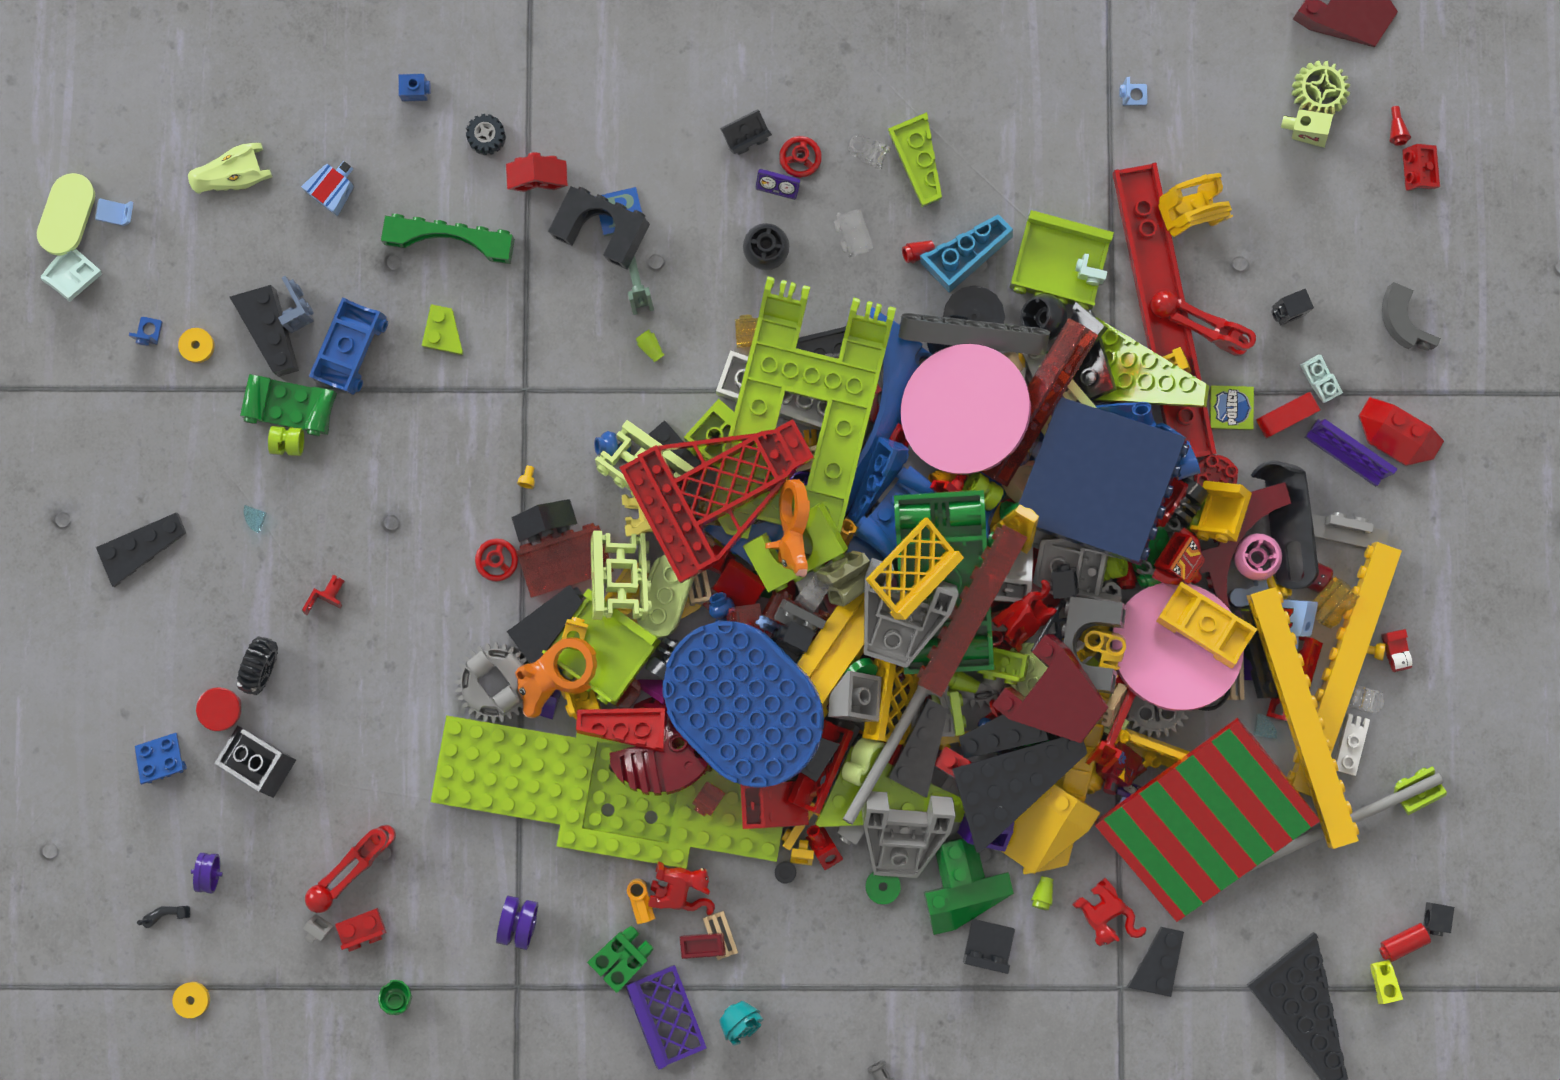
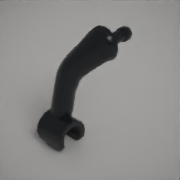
[137,906,190,928]

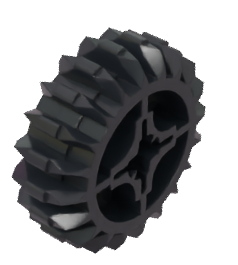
[237,636,278,695]

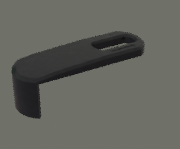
[1251,460,1319,590]

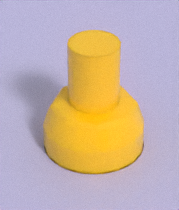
[517,466,535,489]
[1366,643,1386,661]

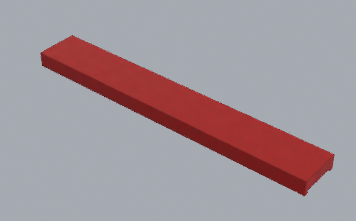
[1112,162,1216,458]

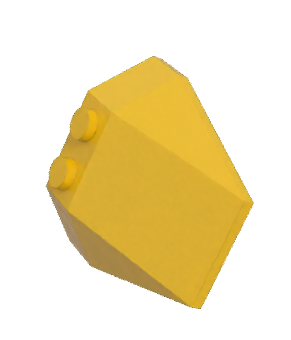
[1001,784,1101,874]

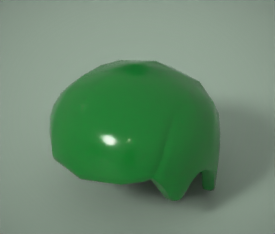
[378,980,412,1015]

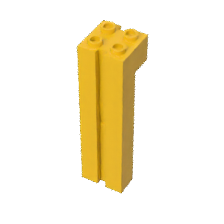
[797,593,864,718]

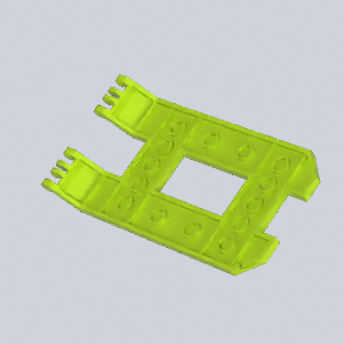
[712,276,896,555]

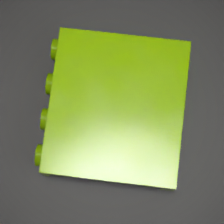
[1009,210,1114,311]
[542,588,661,705]

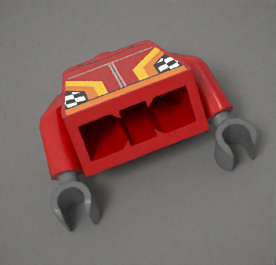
[1136,518,1205,585]

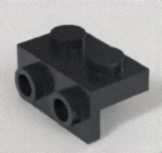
[720,109,772,155]

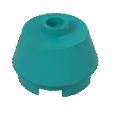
[719,1001,764,1046]

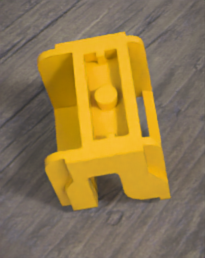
[1158,173,1233,237]

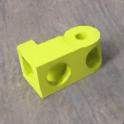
[1370,960,1403,1004]

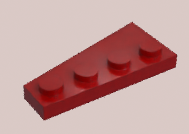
[576,708,666,752]

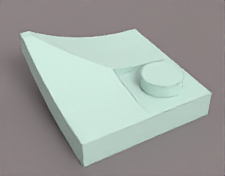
[40,249,102,302]

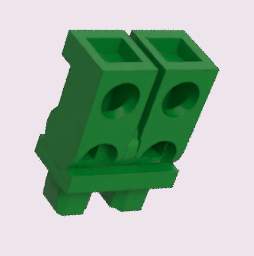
[587,925,654,993]

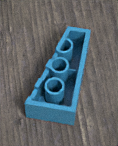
[920,214,1013,293]

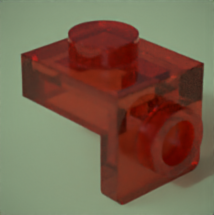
[615,678,642,709]

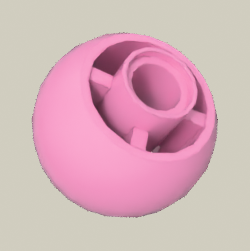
[1234,533,1282,581]

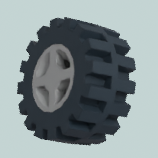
[466,114,506,155]

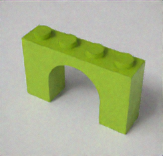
[743,502,848,593]

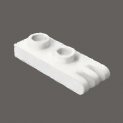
[1335,713,1370,776]

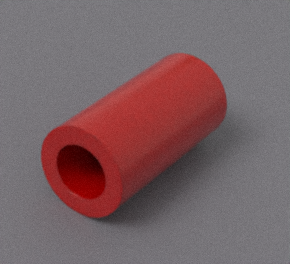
[1379,923,1431,962]

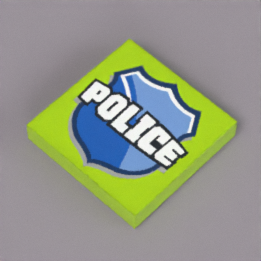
[1209,385,1254,430]

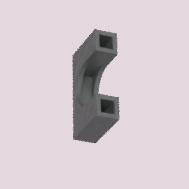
[1062,597,1127,694]

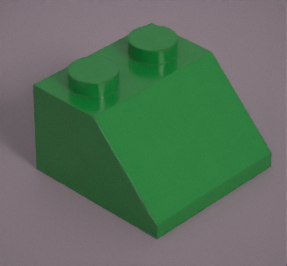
[935,838,985,888]

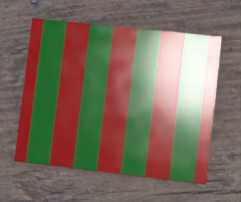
[1095,718,1320,922]

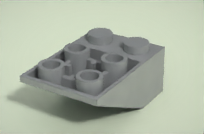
[987,535,1033,603]

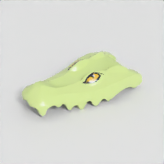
[188,143,272,194]

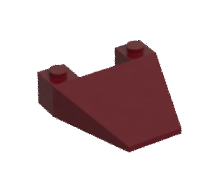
[1293,0,1398,47]
[992,634,1109,743]

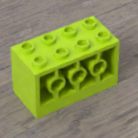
[684,399,772,476]

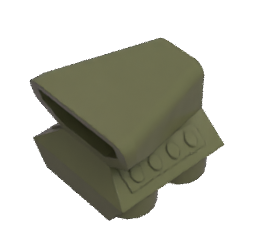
[816,551,870,607]

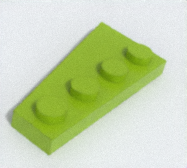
[888,112,942,207]

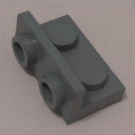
[774,599,826,637]

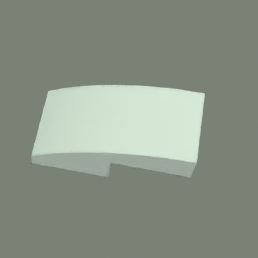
[1300,355,1343,403]

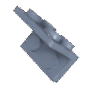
[278,276,314,333]

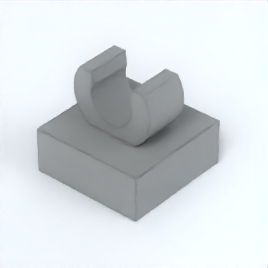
[303,914,334,944]

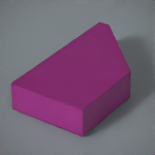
[637,679,665,704]

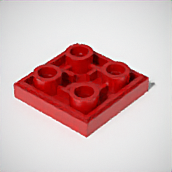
[713,559,765,613]

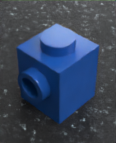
[398,74,431,101]

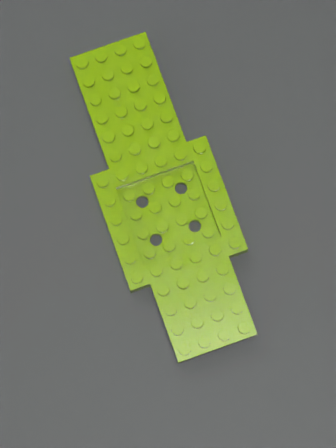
[430,715,791,869]

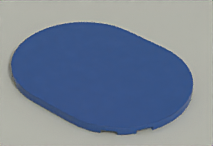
[663,621,824,787]

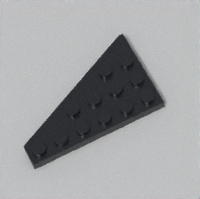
[952,737,1087,853]
[1247,932,1348,1080]

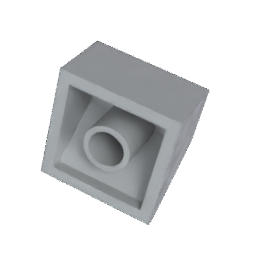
[828,671,882,722]

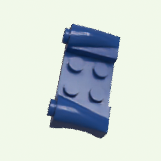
[309,297,388,395]
[854,466,935,559]

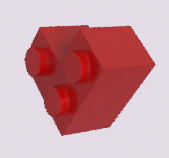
[506,152,568,192]

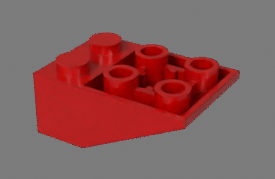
[740,781,809,829]

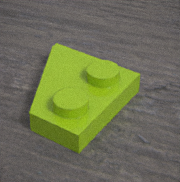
[421,304,464,355]

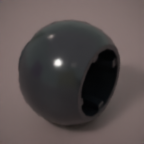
[743,223,790,270]
[1020,294,1067,340]

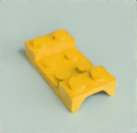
[1156,582,1257,669]

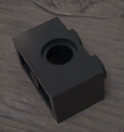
[1272,288,1314,326]

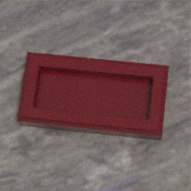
[679,933,726,959]

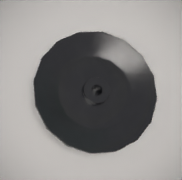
[943,285,1005,324]

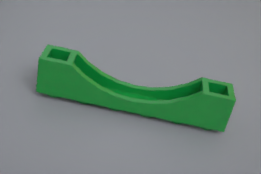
[381,213,515,264]

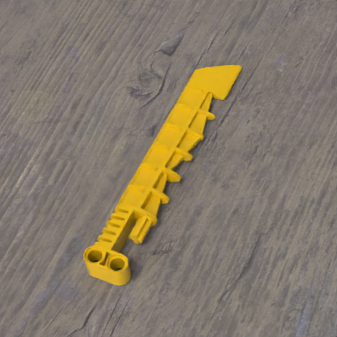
[1023,628,1126,874]

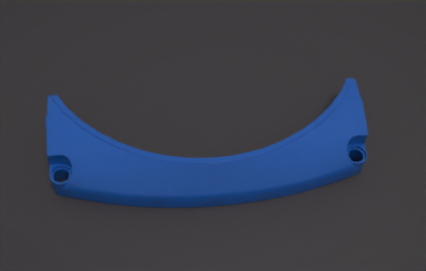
[704,307,932,569]

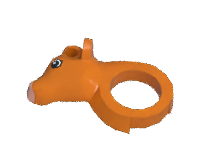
[765,479,810,577]
[515,637,597,719]

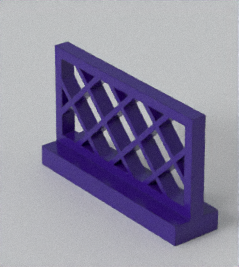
[1304,419,1397,487]
[625,965,707,1070]

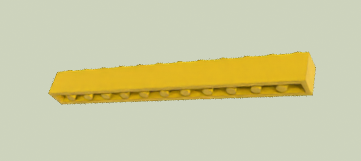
[1287,542,1402,796]
[1246,587,1359,849]

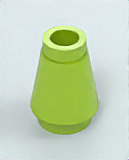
[635,329,664,362]
[946,671,980,694]
[1031,876,1054,910]

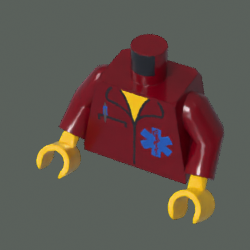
[1096,728,1162,795]

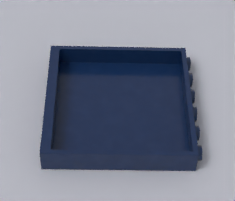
[1018,397,1189,566]

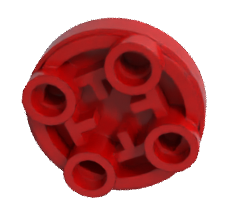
[1194,455,1238,486]
[196,687,241,731]

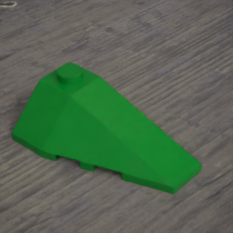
[923,872,1014,935]

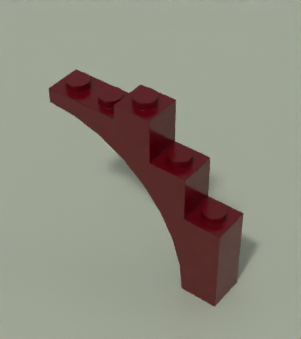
[1199,482,1291,610]

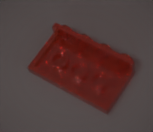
[516,523,614,598]

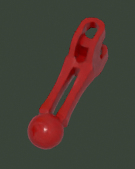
[1150,291,1256,356]
[305,825,396,913]

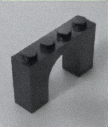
[548,186,650,270]

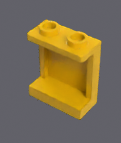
[1190,481,1252,543]

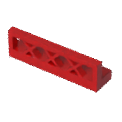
[1266,636,1323,722]
[788,720,854,814]

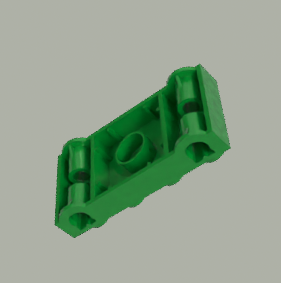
[894,490,994,674]

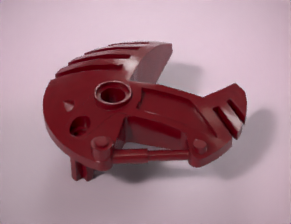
[610,697,712,796]

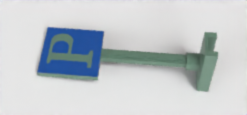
[599,187,654,315]

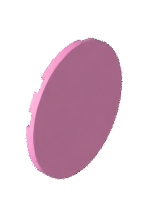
[901,344,1031,475]
[1111,583,1244,711]

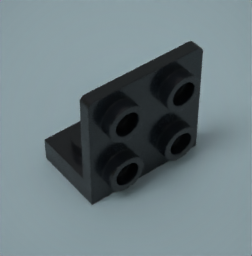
[963,919,1015,974]

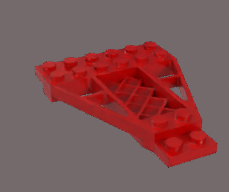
[619,419,815,583]

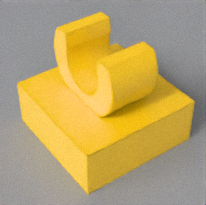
[790,840,814,866]

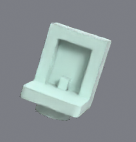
[1075,254,1107,286]

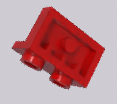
[1402,144,1440,191]
[335,908,387,952]

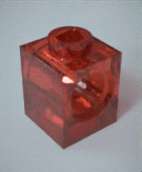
[692,781,726,817]

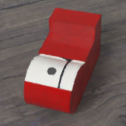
[1381,629,1412,672]

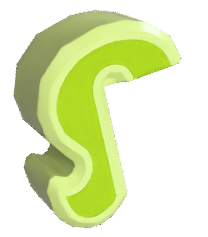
[842,738,886,786]

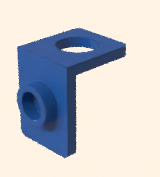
[129,317,162,346]

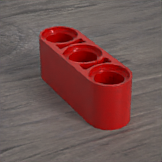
[1256,391,1321,439]

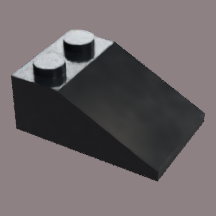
[215,725,296,798]

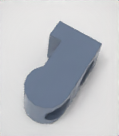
[1227,580,1269,608]

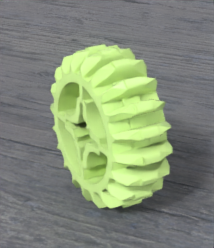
[1292,61,1350,115]

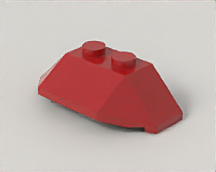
[1358,397,1444,466]

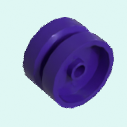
[496,895,538,950]

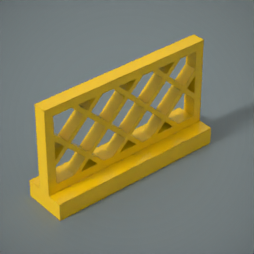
[866,518,964,620]
[862,658,920,745]
[1125,728,1190,768]

